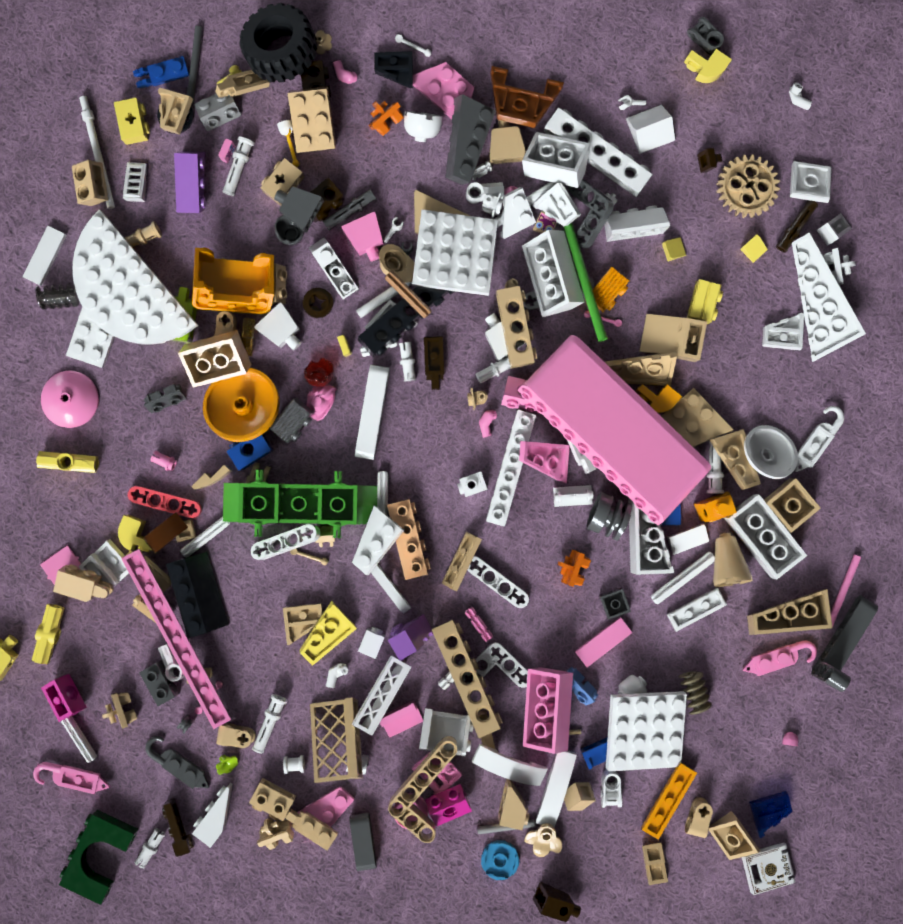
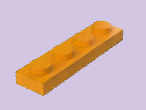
[641,763,697,840]

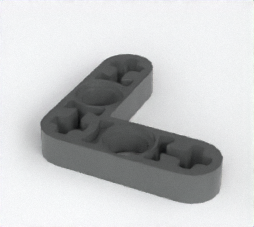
[568,179,614,249]

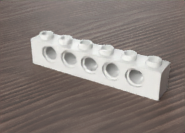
[544,107,652,197]
[486,410,536,527]

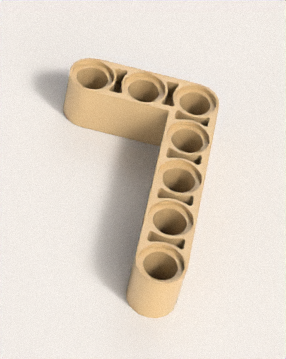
[388,736,457,843]

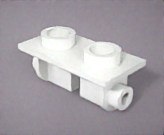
[482,193,503,219]
[553,485,593,507]

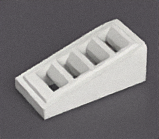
[123,162,147,202]

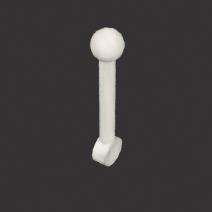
[395,35,432,57]

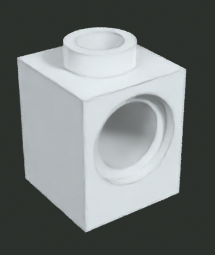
[358,627,385,659]

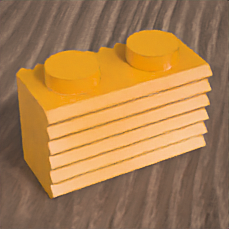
[593,267,629,313]

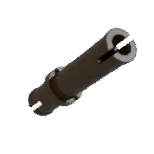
[776,200,818,253]

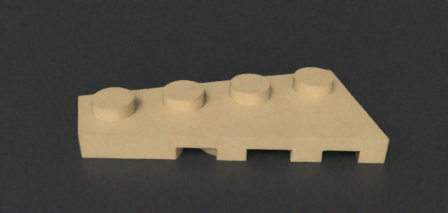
[605,352,677,386]

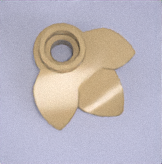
[524,823,562,857]

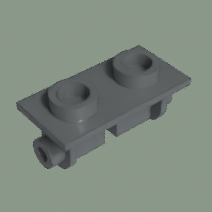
[144,384,186,414]

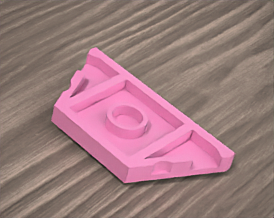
[413,62,474,120]

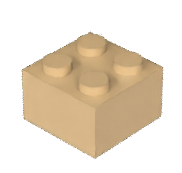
[764,478,821,533]

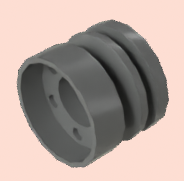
[586,492,632,541]

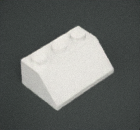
[522,132,590,188]
[604,205,670,242]

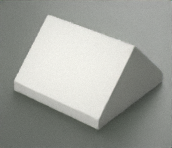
[626,105,675,154]

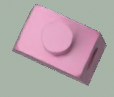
[341,211,384,262]

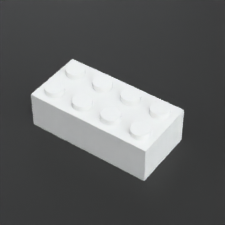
[724,494,807,580]

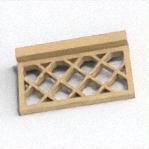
[310,697,363,783]

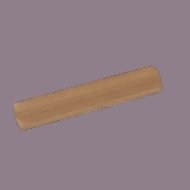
[385,271,431,318]

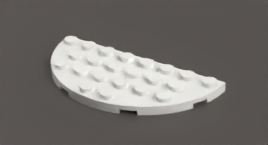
[73,210,199,344]

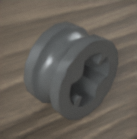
[177,714,195,734]

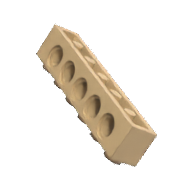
[432,620,503,738]

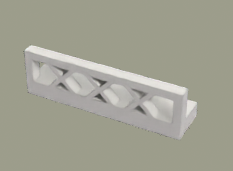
[352,656,411,735]

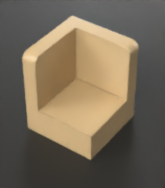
[564,782,596,811]

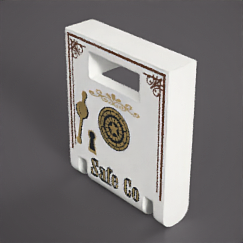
[742,843,796,895]

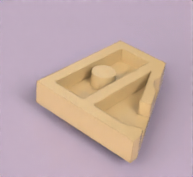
[158,88,193,135]
[283,603,323,645]

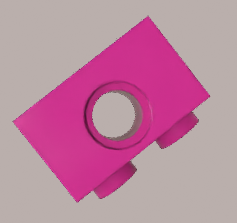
[41,674,87,722]
[425,784,472,826]

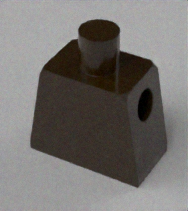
[533,882,581,922]

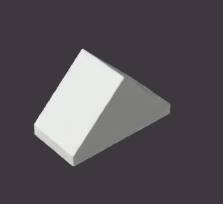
[816,213,852,246]

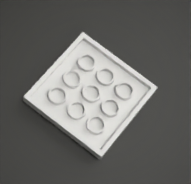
[412,210,498,296]
[606,691,687,771]

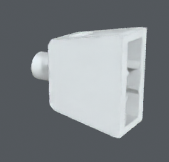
[254,302,301,350]
[485,313,525,361]

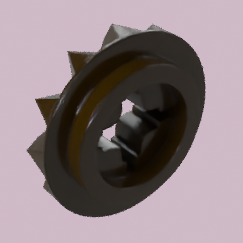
[303,288,333,318]

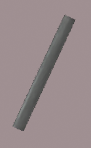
[187,26,203,103]

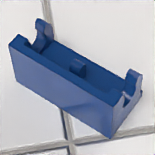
[580,737,608,770]

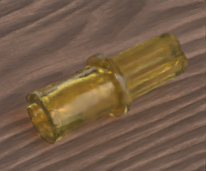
[240,318,255,357]

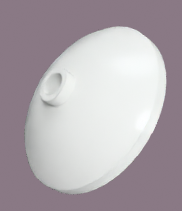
[744,425,798,479]

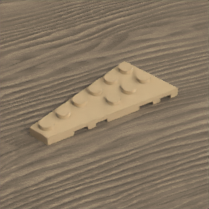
[661,388,733,448]

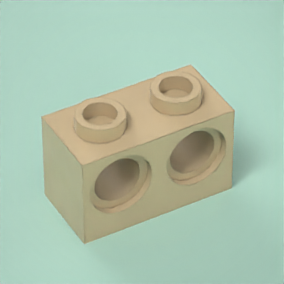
[72,160,108,206]

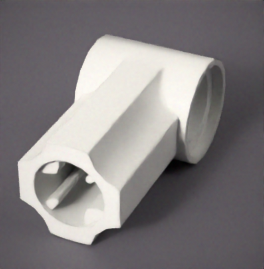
[466,182,504,204]
[158,644,185,682]

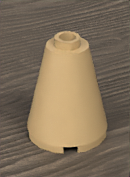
[713,533,753,587]

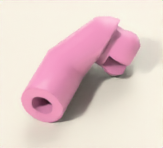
[479,410,497,438]

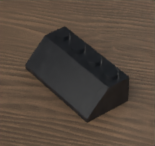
[166,552,229,638]

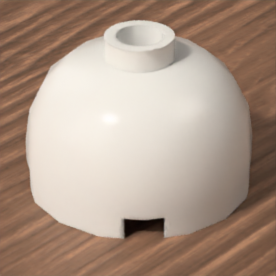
[404,111,443,142]

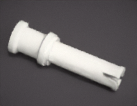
[222,136,255,197]
[707,436,724,494]
[252,694,288,754]

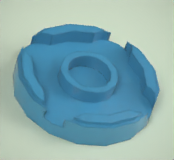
[481,840,519,880]

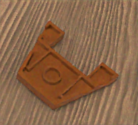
[490,66,564,128]

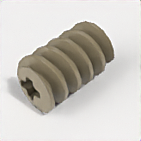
[678,671,712,715]

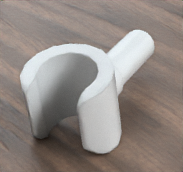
[618,95,646,110]
[383,217,403,243]

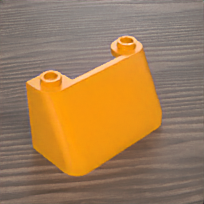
[192,247,274,314]

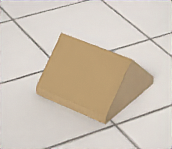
[709,811,760,860]

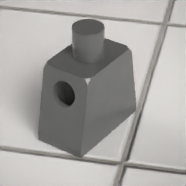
[274,187,324,233]

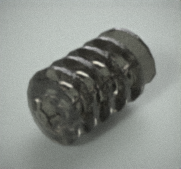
[35,283,80,310]

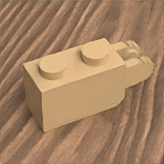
[53,565,114,602]

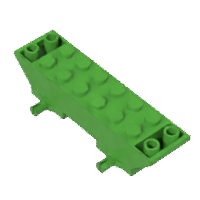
[223,470,377,538]

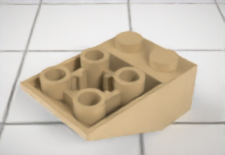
[639,314,707,362]

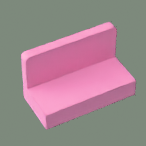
[380,700,423,737]

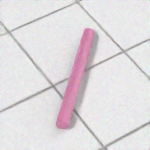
[830,554,861,628]

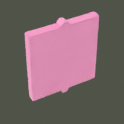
[40,545,81,585]

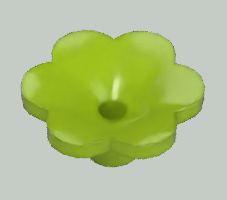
[216,755,238,775]

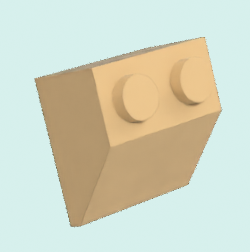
[498,778,529,831]

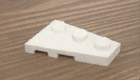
[352,505,404,575]

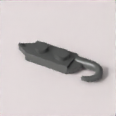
[145,736,210,789]

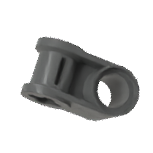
[687,17,724,55]

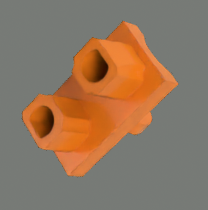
[369,101,404,136]
[557,549,591,587]

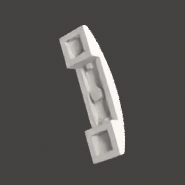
[472,744,548,786]

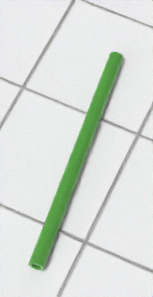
[563,223,608,342]

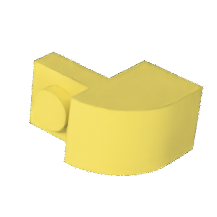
[684,49,732,83]
[118,515,152,552]

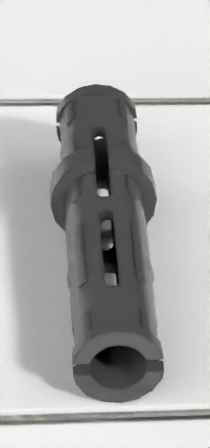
[323,189,376,231]

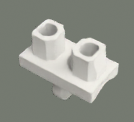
[823,248,856,285]

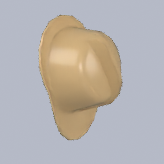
[379,244,415,283]

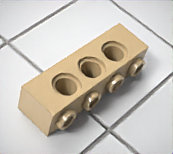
[496,286,537,369]

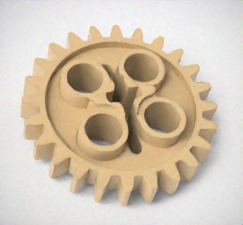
[716,155,780,218]

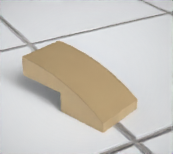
[191,465,233,489]
[642,842,668,885]

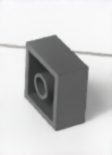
[599,588,631,620]

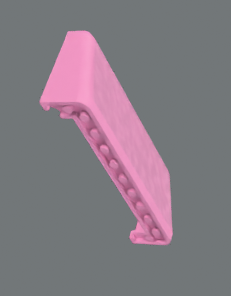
[518,335,711,525]

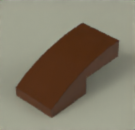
[143,513,188,553]

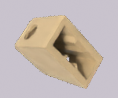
[489,120,526,165]

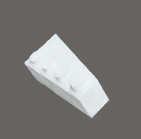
[628,497,674,575]

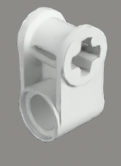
[601,769,622,808]

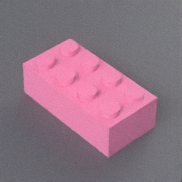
[523,667,573,754]

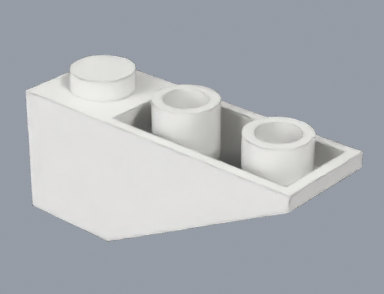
[309,238,358,299]
[192,782,233,848]

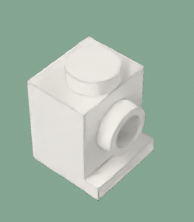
[457,472,488,497]

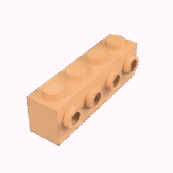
[387,499,431,580]

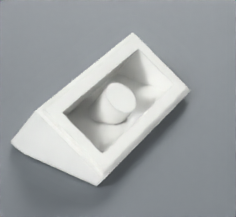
[667,524,709,555]

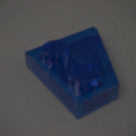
[749,791,793,838]

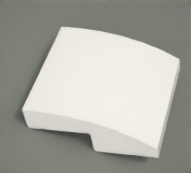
[79,539,129,587]

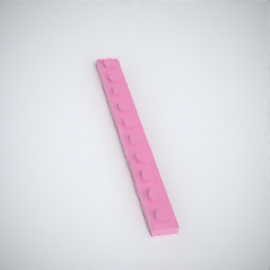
[121,549,231,729]

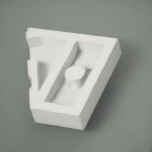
[532,182,581,226]
[501,187,536,239]
[762,313,804,350]

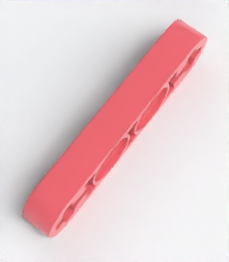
[128,486,202,518]

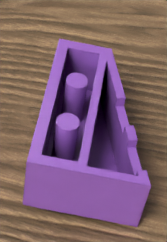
[174,151,206,213]
[388,614,434,661]

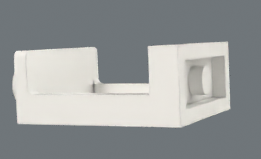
[419,708,473,756]

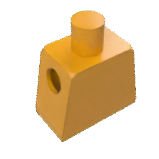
[694,491,737,522]

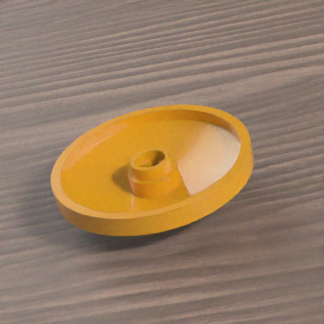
[203,368,280,442]

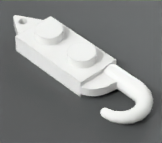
[795,406,844,472]

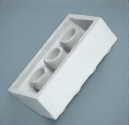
[522,230,585,317]

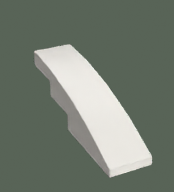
[536,751,577,827]

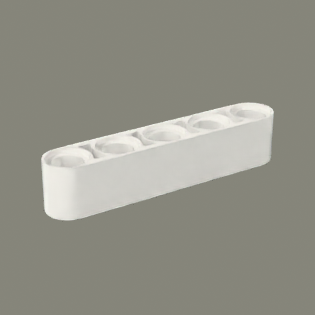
[355,365,390,460]

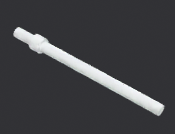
[79,96,115,209]

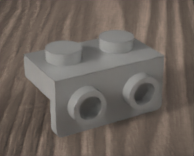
[194,93,241,131]

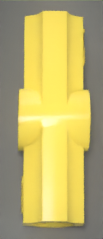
[36,451,99,473]
[32,604,65,664]

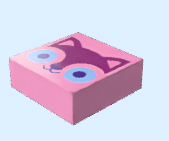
[218,139,236,163]

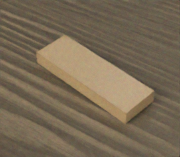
[442,532,482,591]

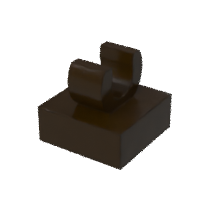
[697,148,722,173]

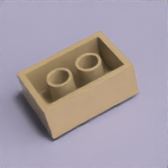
[288,86,336,153]
[178,330,252,388]

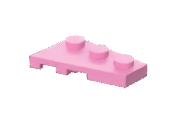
[519,441,570,483]

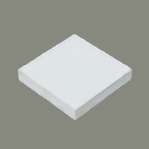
[790,161,831,203]

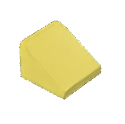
[741,234,768,263]
[662,238,686,262]

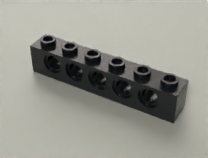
[358,286,455,357]

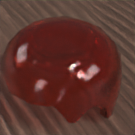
[304,358,334,387]

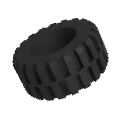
[239,3,318,82]

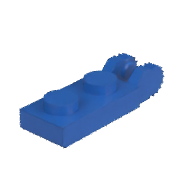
[133,56,189,88]

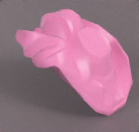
[306,382,337,421]

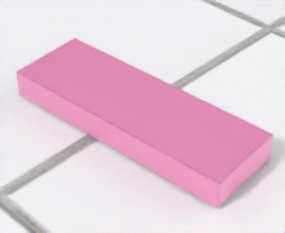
[575,617,632,667]

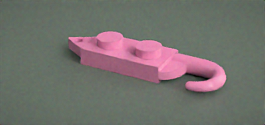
[742,640,817,676]
[33,762,110,794]

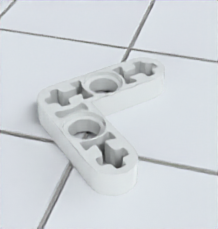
[463,642,528,688]

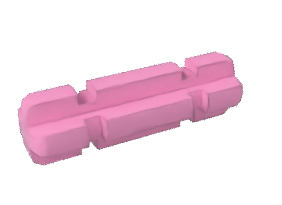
[465,607,493,642]

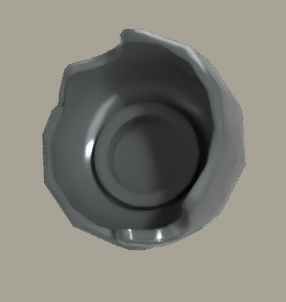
[274,215,305,245]

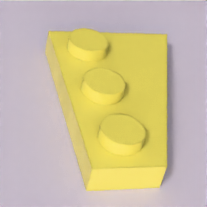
[299,601,357,666]

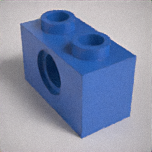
[226,434,274,471]

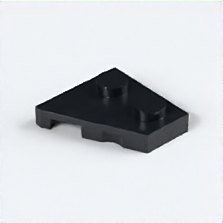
[374,51,413,88]

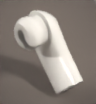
[789,83,812,110]
[326,663,349,688]

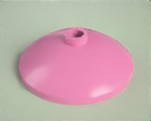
[41,371,99,428]

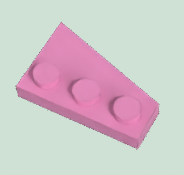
[297,786,355,827]

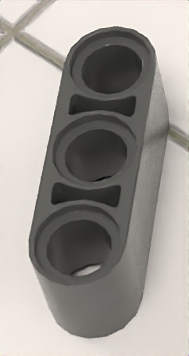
[349,812,377,871]

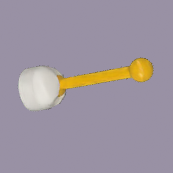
[277,120,300,167]

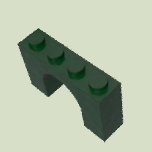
[59,809,139,905]

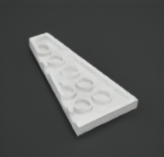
[792,233,866,362]

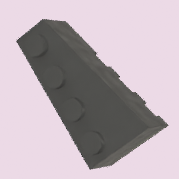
[445,94,496,185]

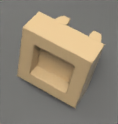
[315,525,335,547]

